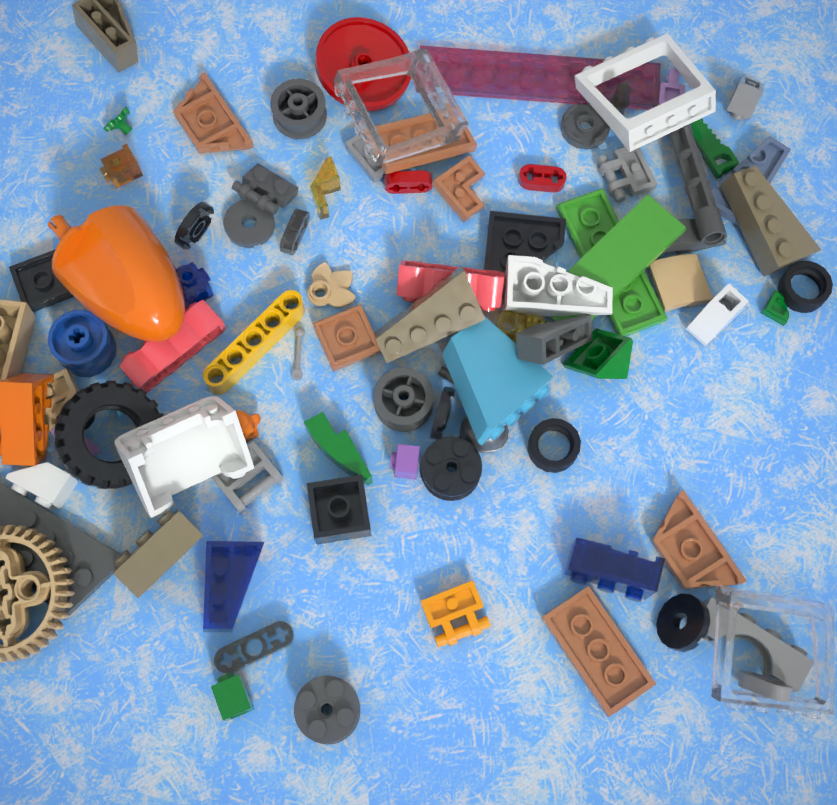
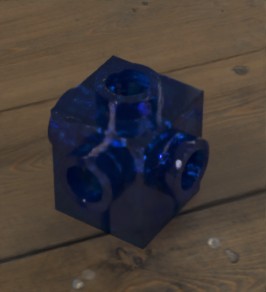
[176,261,214,305]

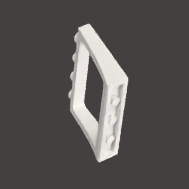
[575,33,716,152]

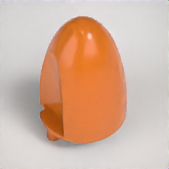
[48,205,185,342]

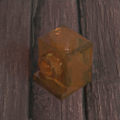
[99,143,143,189]

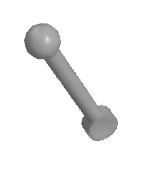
[291,327,305,381]

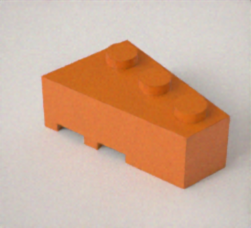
[0,373,54,466]

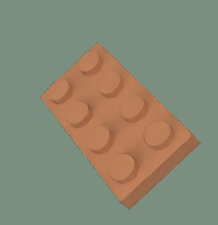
[366,107,477,174]
[541,586,656,717]

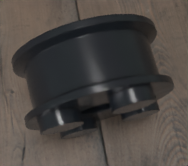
[421,436,482,501]

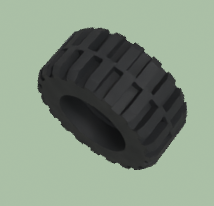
[54,381,164,489]

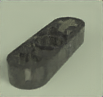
[214,621,295,674]

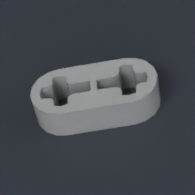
[738,670,792,702]

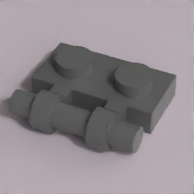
[232,163,298,215]

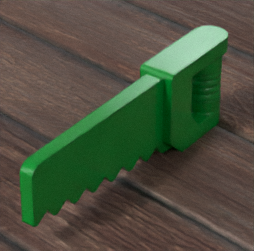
[691,118,739,179]

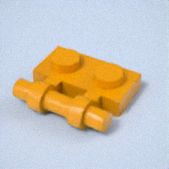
[420,580,491,648]

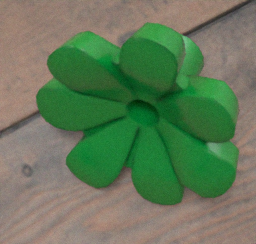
[103,106,132,135]

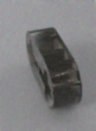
[280,208,310,256]

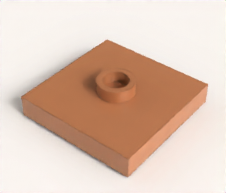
[312,304,381,372]

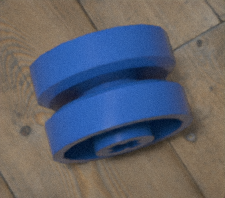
[48,310,117,377]

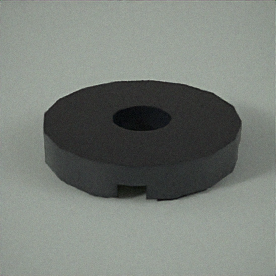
[174,202,214,250]
[430,386,455,440]
[656,593,710,652]

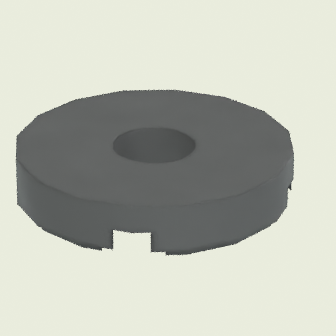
[561,103,610,150]
[224,199,275,248]

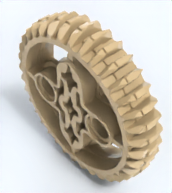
[0,525,75,663]

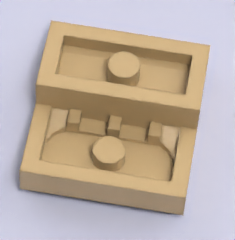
[648,254,713,312]

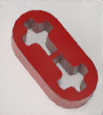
[518,164,567,193]
[384,171,433,194]

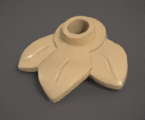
[307,262,356,308]

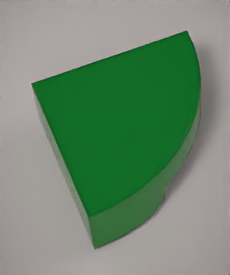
[761,290,789,326]

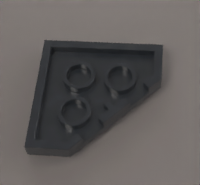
[484,211,566,273]

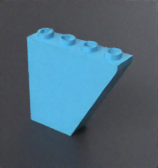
[442,316,553,446]

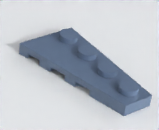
[711,136,791,227]

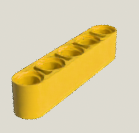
[203,290,305,395]

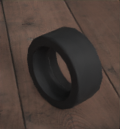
[778,261,833,313]
[527,418,581,473]

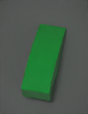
[304,412,373,485]

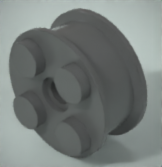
[270,79,327,140]
[374,367,434,432]
[294,676,360,745]

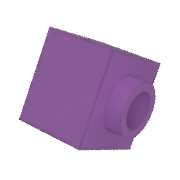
[390,444,420,480]

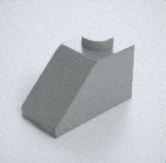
[727,76,764,121]

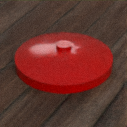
[315,17,412,111]

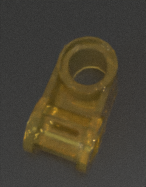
[495,310,546,343]

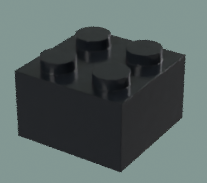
[307,475,372,545]

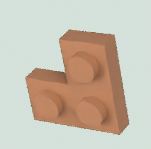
[432,155,485,222]

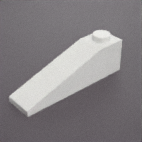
[502,255,613,317]

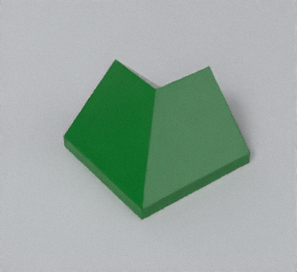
[562,328,633,379]

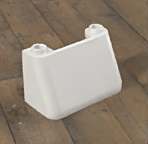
[115,396,254,518]

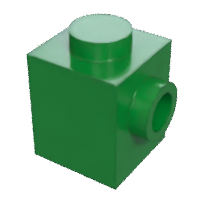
[211,672,255,721]

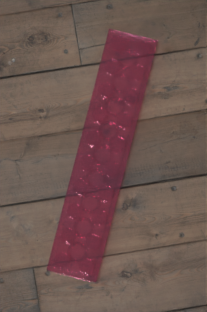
[416,45,661,110]

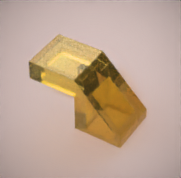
[310,156,341,220]

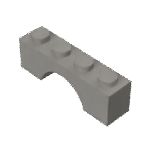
[703,597,815,693]

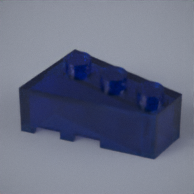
[564,538,666,602]
[203,541,264,632]

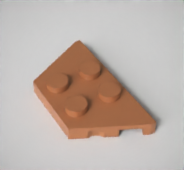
[173,72,254,154]
[651,490,747,589]

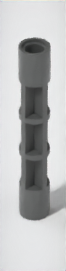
[667,123,727,247]

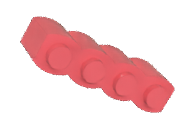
[397,260,505,311]
[119,300,226,393]

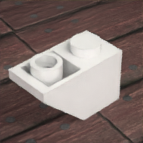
[686,284,749,347]
[5,462,78,510]

